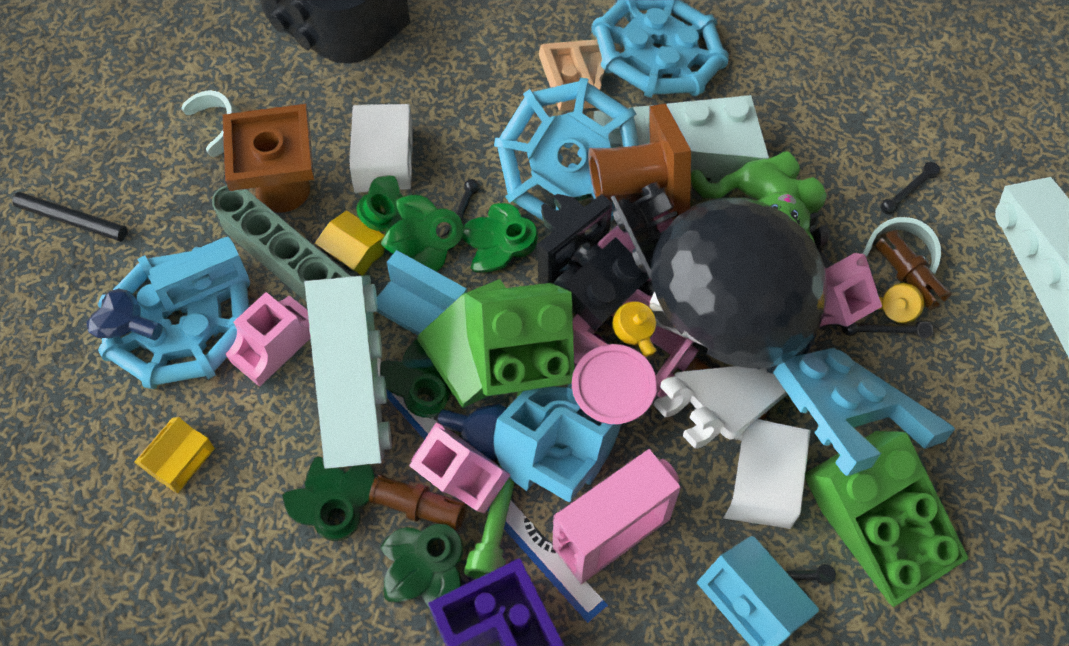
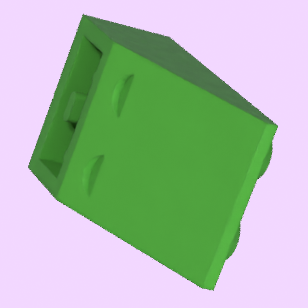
[805,431,969,607]

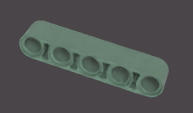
[212,185,351,302]

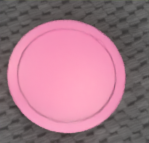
[572,344,657,424]

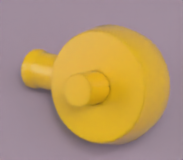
[877,283,924,324]
[613,301,657,358]

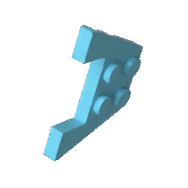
[773,348,955,476]

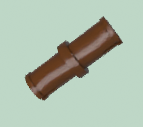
[875,230,952,310]
[369,474,467,531]

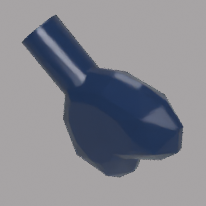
[86,288,163,341]
[438,404,507,461]

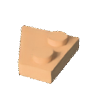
[539,39,604,111]

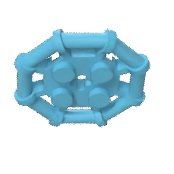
[591,0,729,98]
[494,77,640,221]
[98,247,250,389]

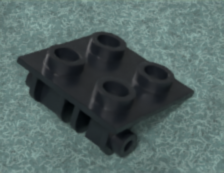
[611,181,678,280]

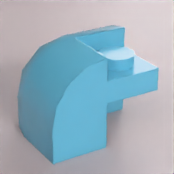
[494,384,621,503]

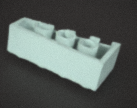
[594,95,769,182]
[995,177,1069,357]
[304,275,392,469]

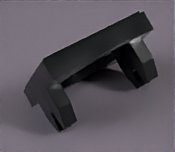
[538,194,612,284]

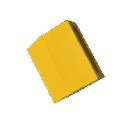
[314,210,385,276]
[135,417,215,494]

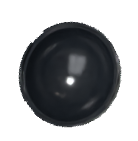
[651,197,828,368]

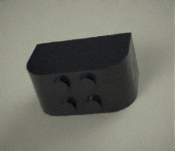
[260,0,410,63]

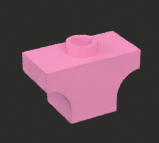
[820,253,882,326]
[226,293,311,387]
[410,422,511,514]

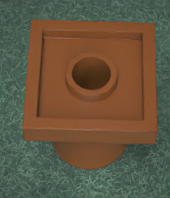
[588,103,691,221]
[223,104,314,213]

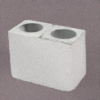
[350,104,413,193]
[723,419,810,529]

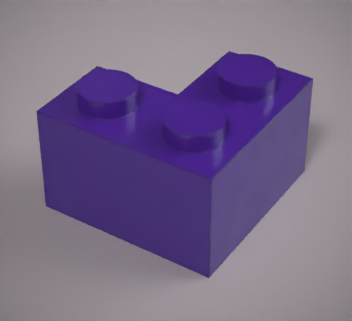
[428,558,564,646]

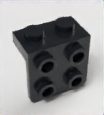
[553,237,649,331]

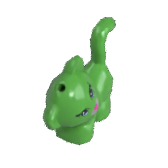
[691,151,827,242]

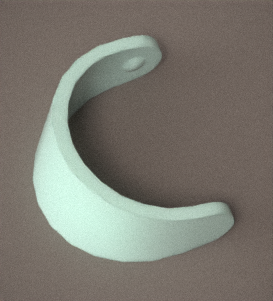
[182,91,242,157]
[863,217,941,275]

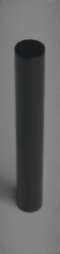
[12,192,128,242]

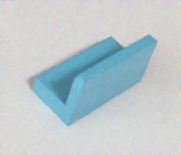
[149,237,249,312]
[377,250,467,335]
[696,536,819,646]

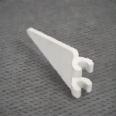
[654,366,787,448]

